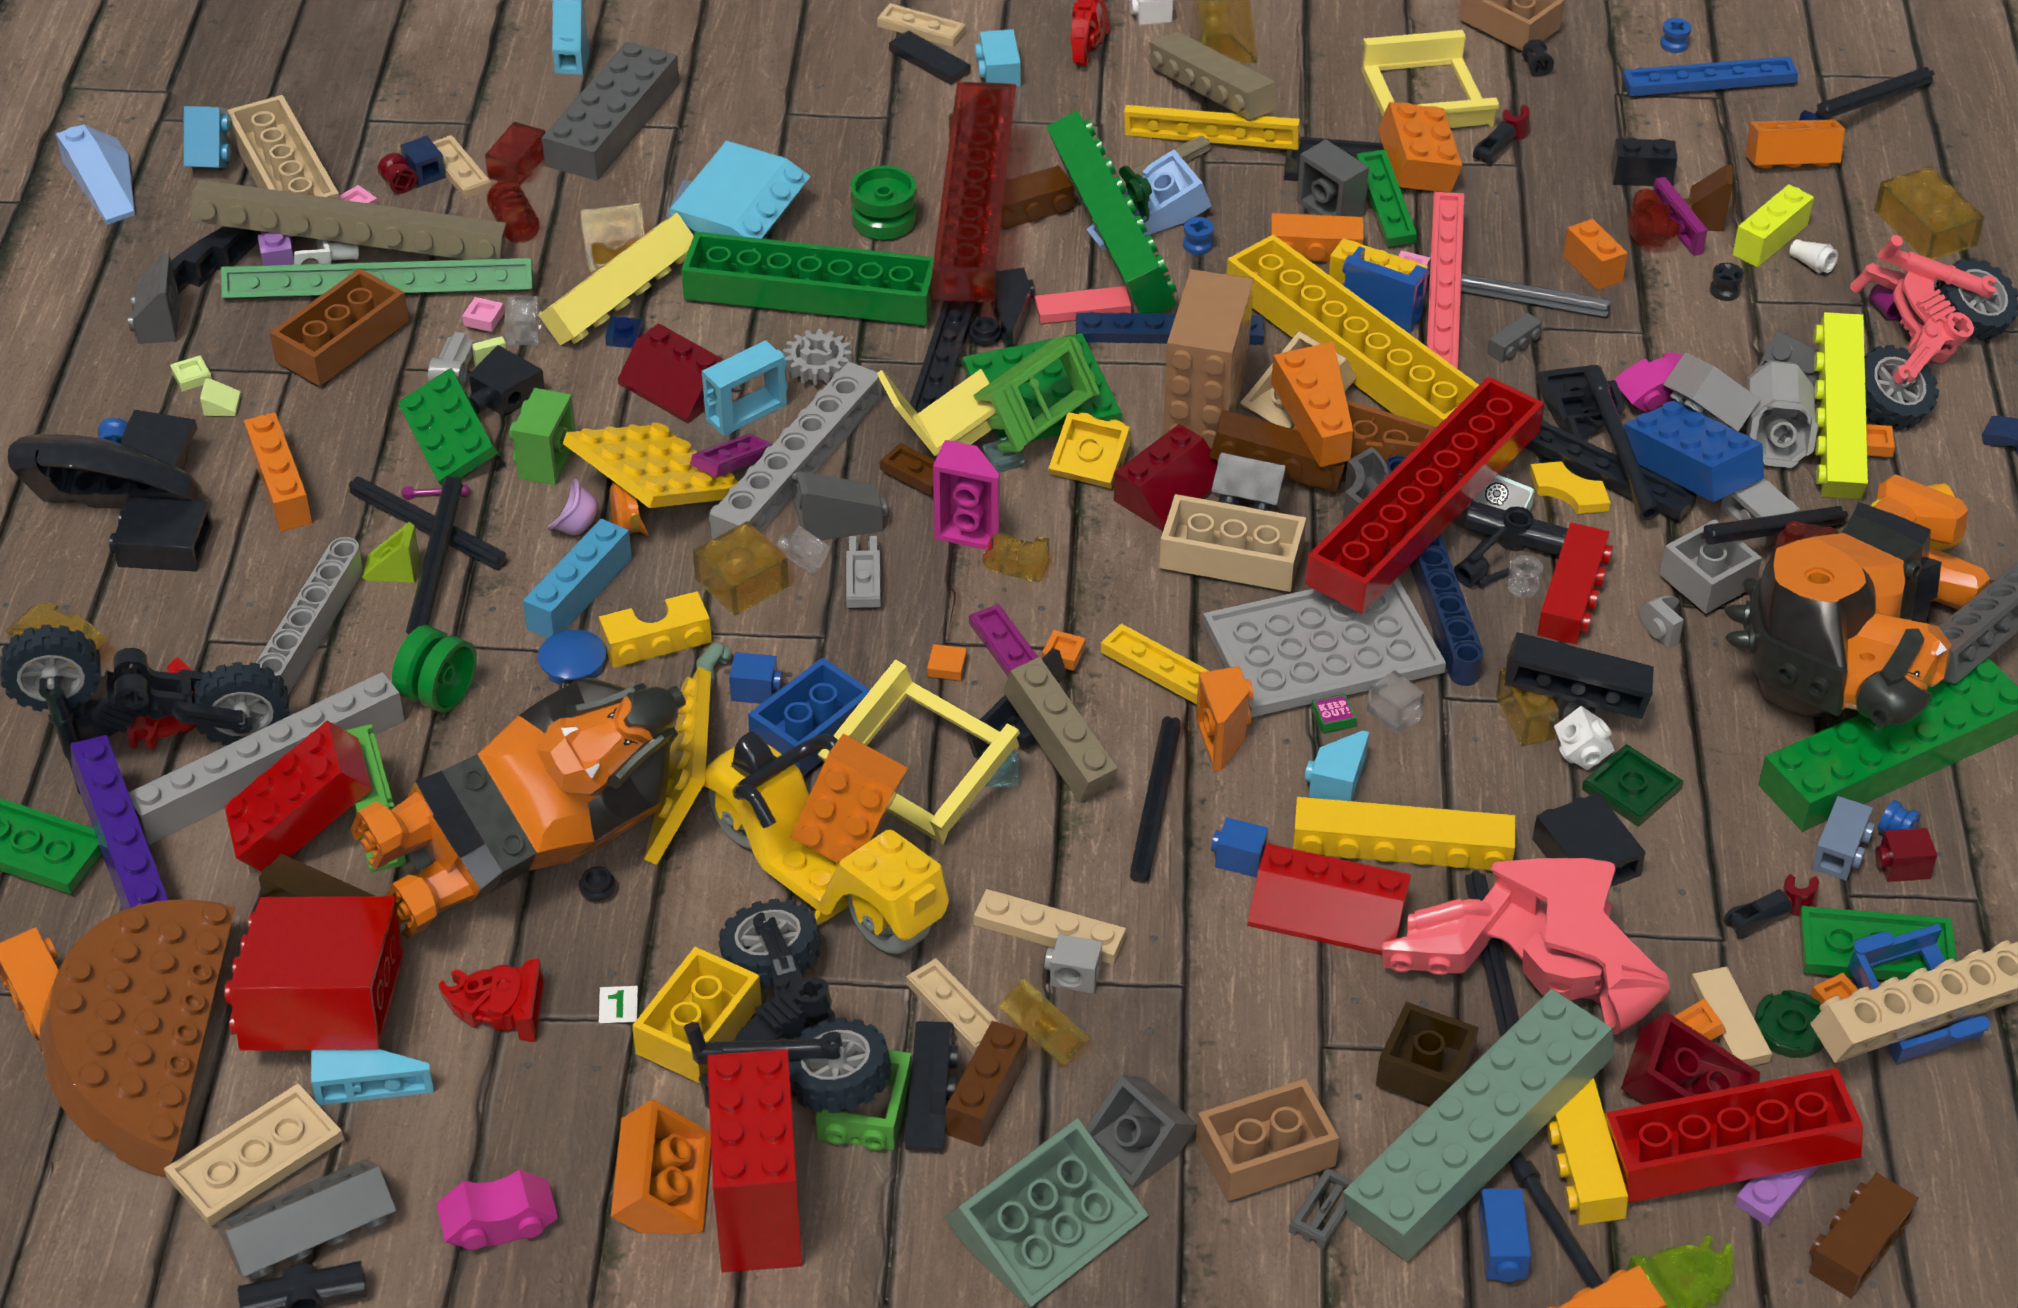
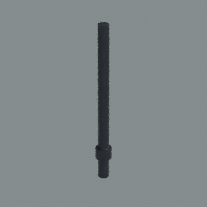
[1509,1151,1604,1289]

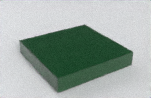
[1582,744,1684,827]

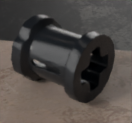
[1522,39,1554,77]

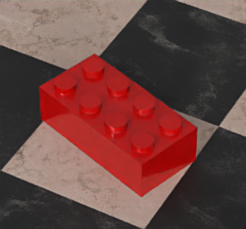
[224,720,372,872]

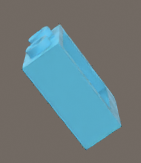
[702,340,788,436]

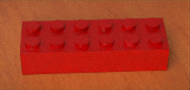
[1605,1068,1863,1203]

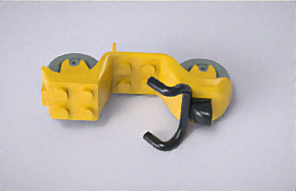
[703,731,949,954]

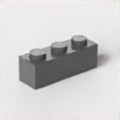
[1487,313,1542,363]

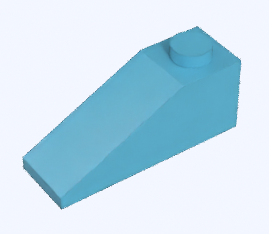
[311,1049,434,1105]

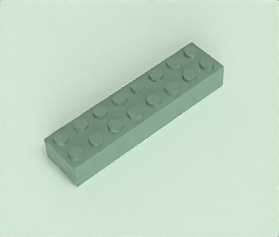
[1343,989,1615,1262]

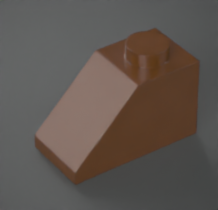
[1683,165,1733,232]

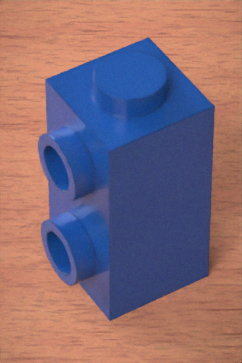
[1478,1189,1531,1282]

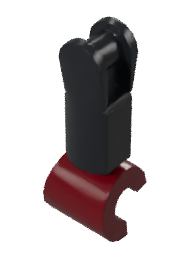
[1473,104,1530,165]
[1724,874,1819,938]

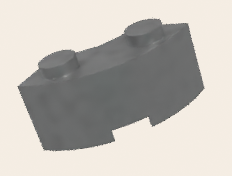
[1342,447,1389,521]

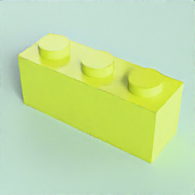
[1732,184,1814,268]

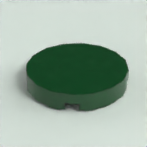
[1754,990,1824,1058]

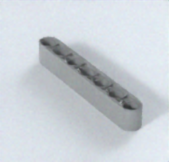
[250,537,363,713]

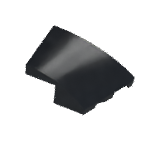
[1536,364,1625,440]
[121,410,197,470]

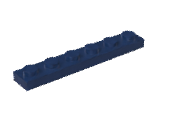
[1076,312,1264,345]

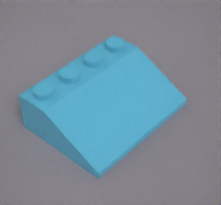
[668,141,810,239]

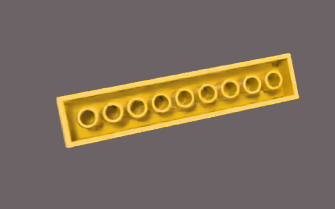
[1226,234,1479,427]

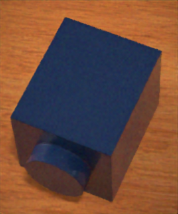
[400,136,446,187]

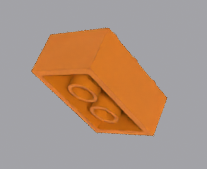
[1378,102,1463,193]
[790,733,909,863]

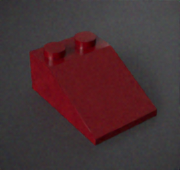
[1621,1012,1760,1105]

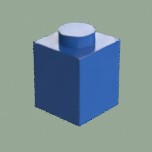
[729,652,783,704]
[1211,817,1269,878]

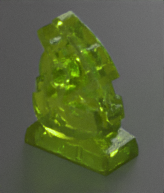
[1627,1235,1733,1308]

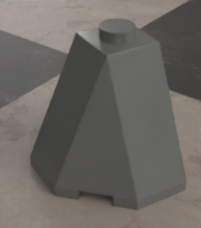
[791,471,888,543]

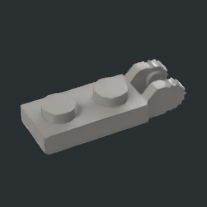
[846,536,881,608]

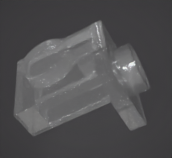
[773,525,831,576]

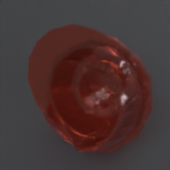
[1627,188,1680,248]

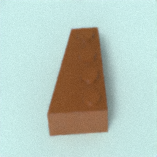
[1293,400,1436,466]

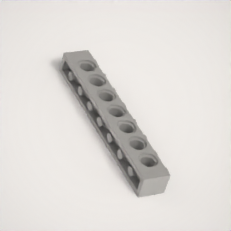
[709,361,882,551]

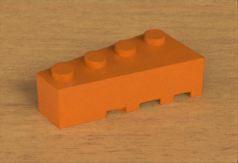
[1271,341,1353,467]
[0,927,58,1057]

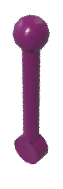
[401,484,470,500]

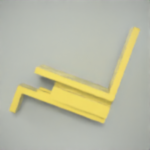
[877,369,997,457]

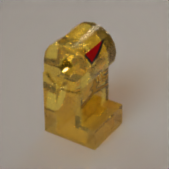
[982,533,1049,583]

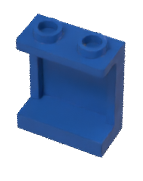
[1342,246,1428,334]

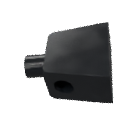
[469,345,545,415]

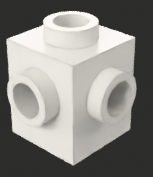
[1554,706,1615,770]

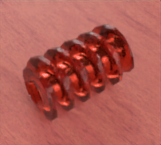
[487,179,540,243]

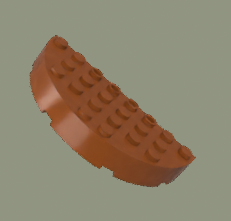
[39,899,235,1177]

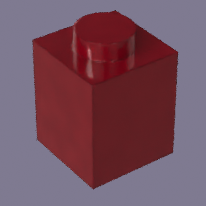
[1875,828,1937,882]

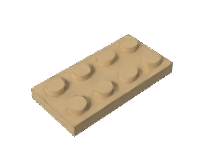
[164,1083,344,1227]

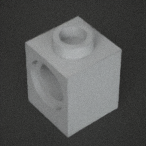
[1044,934,1102,994]

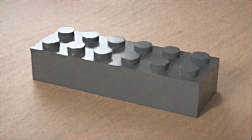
[542,42,680,181]

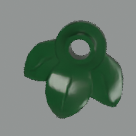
[1119,165,1152,223]

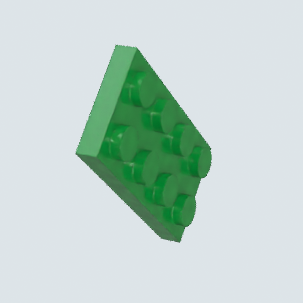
[398,368,498,486]
[0,798,102,894]
[1799,906,1957,981]

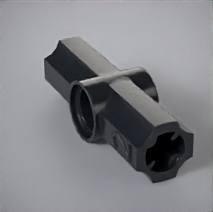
[1464,501,1568,556]
[237,1261,367,1308]

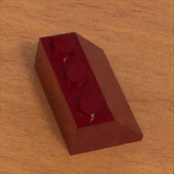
[617,323,724,424]
[1113,423,1218,531]

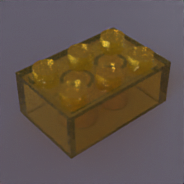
[1874,166,1985,260]

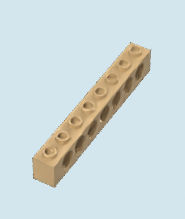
[1810,940,2018,1063]

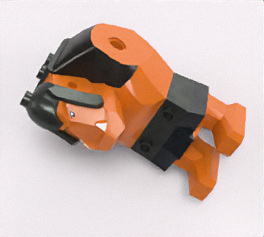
[1724,474,1990,727]
[351,677,686,940]

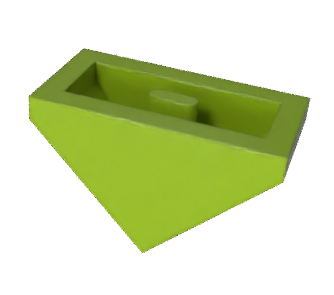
[362,522,420,583]

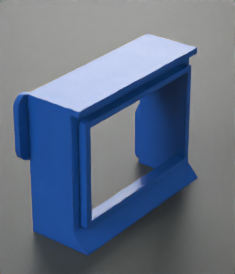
[1848,924,1990,1065]

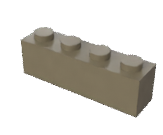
[1003,657,1117,802]

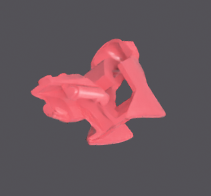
[1382,858,1670,1035]

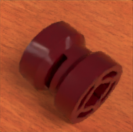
[377,153,417,194]

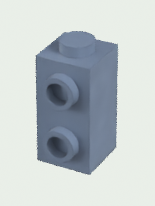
[1811,796,1875,881]

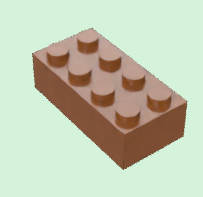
[269,268,409,386]

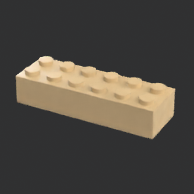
[227,95,340,237]

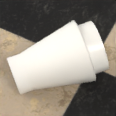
[1790,239,1838,273]

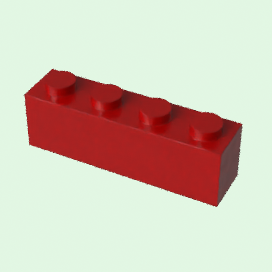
[1537,522,1613,645]

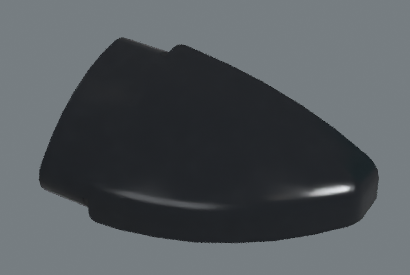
[7,434,202,508]

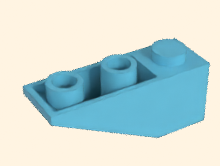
[552,0,590,75]

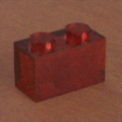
[485,122,545,187]

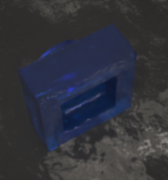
[605,316,643,348]

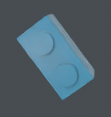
[184,106,232,168]

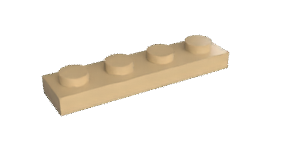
[974,889,1126,965]

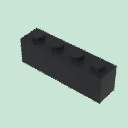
[1504,632,1654,719]

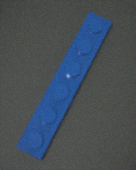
[1622,56,1798,96]

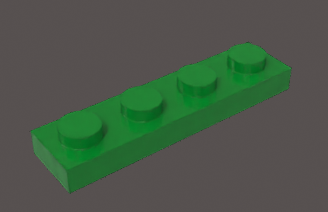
[1356,149,1417,247]

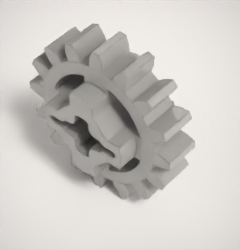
[783,329,852,385]

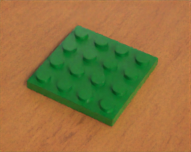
[962,333,1122,445]

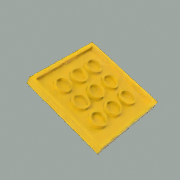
[563,423,739,508]

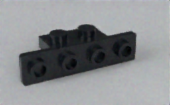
[966,648,1069,759]
[905,1021,959,1152]

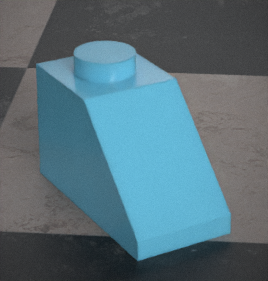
[1304,730,1369,801]

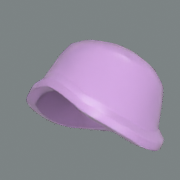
[546,478,598,536]

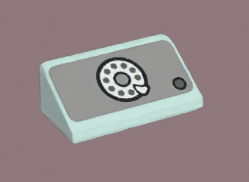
[1468,475,1535,510]

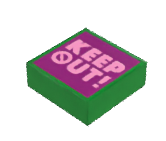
[1311,694,1357,733]

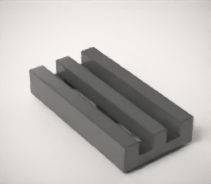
[1289,1168,1353,1249]

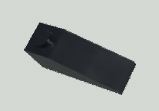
[988,268,1035,348]

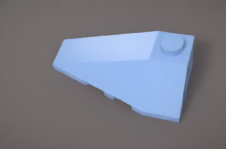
[56,124,135,225]
[1087,149,1212,250]

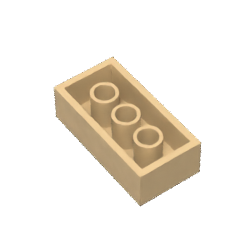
[1159,494,1306,592]

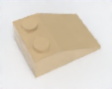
[1240,331,1356,429]

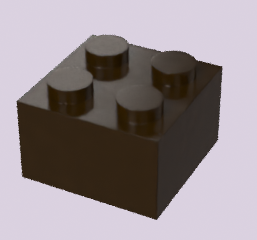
[1376,1002,1479,1106]

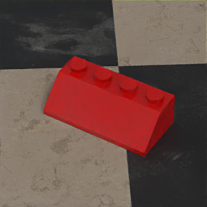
[1247,843,1411,956]

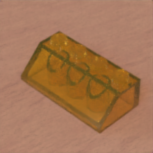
[1193,0,1257,63]

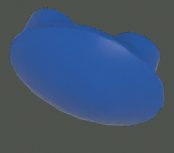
[538,629,606,684]

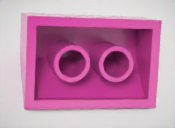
[933,440,1000,552]

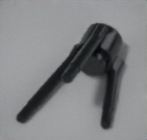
[1454,526,1528,589]

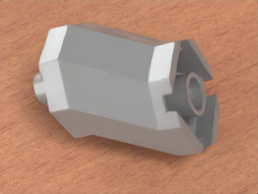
[1746,360,1818,468]

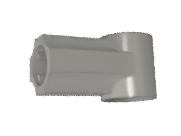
[428,332,474,387]

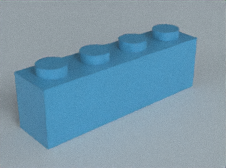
[523,519,632,638]

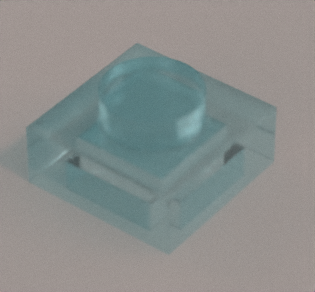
[983,751,1019,787]

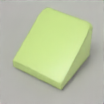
[200,378,241,416]

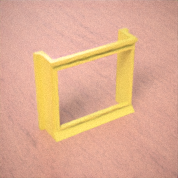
[1361,30,1499,128]
[818,659,1020,845]

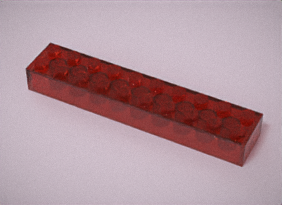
[932,81,1016,302]

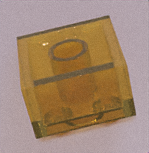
[579,203,645,272]

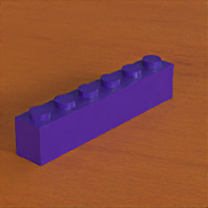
[70,735,168,910]

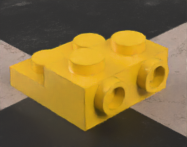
[1048,412,1132,489]

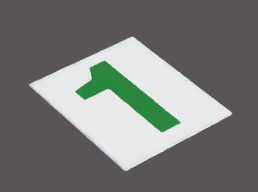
[599,986,638,1023]

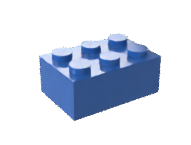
[748,657,870,776]

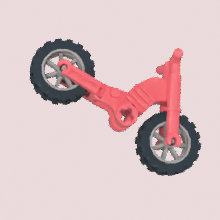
[1850,235,2018,430]

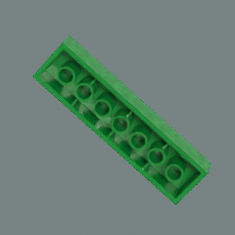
[1046,110,1177,314]
[681,232,938,326]
[1758,658,2018,832]

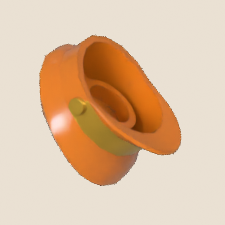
[610,482,649,537]

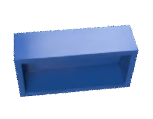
[1624,401,1764,502]

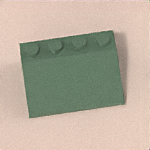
[944,1118,1148,1308]

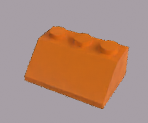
[611,1099,711,1234]

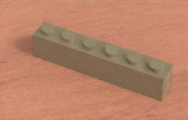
[1149,31,1278,120]

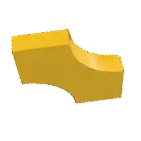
[1529,461,1611,514]

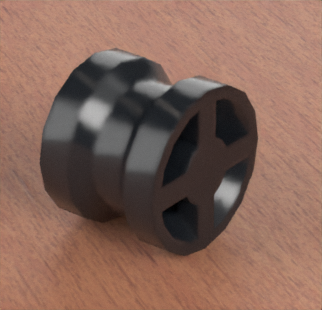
[1709,262,1744,301]

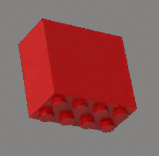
[225,896,404,1051]
[707,1049,802,1273]

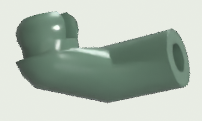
[696,642,731,687]

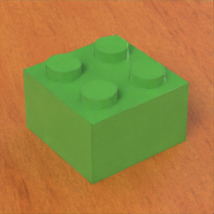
[509,388,576,485]

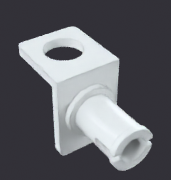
[294,239,359,265]

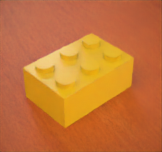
[632,947,762,1083]

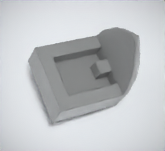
[1639,596,1684,649]

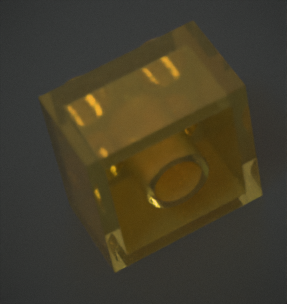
[693,521,789,616]

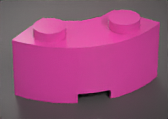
[1614,353,1684,413]
[436,1169,558,1250]

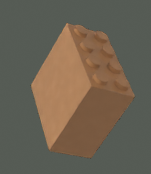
[1163,269,1254,449]

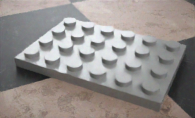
[1203,578,1446,718]

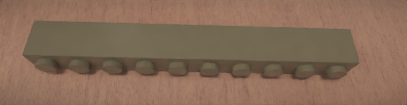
[191,180,506,260]

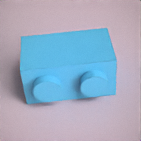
[975,29,1021,89]

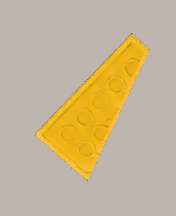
[644,667,711,865]

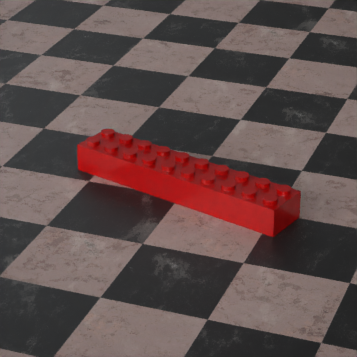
[1305,376,1545,614]

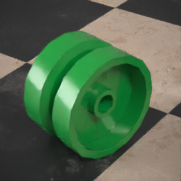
[850,165,917,240]
[392,625,477,713]

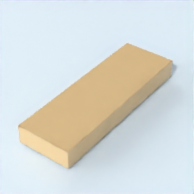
[877,3,965,47]
[433,135,492,199]
[906,958,998,1054]
[1690,967,1772,1066]

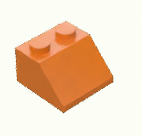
[1196,666,1253,772]

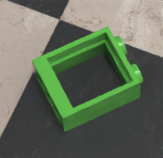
[816,1050,912,1150]

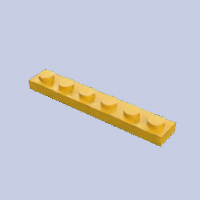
[1124,105,1300,150]

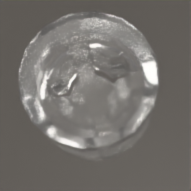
[1507,555,1543,598]

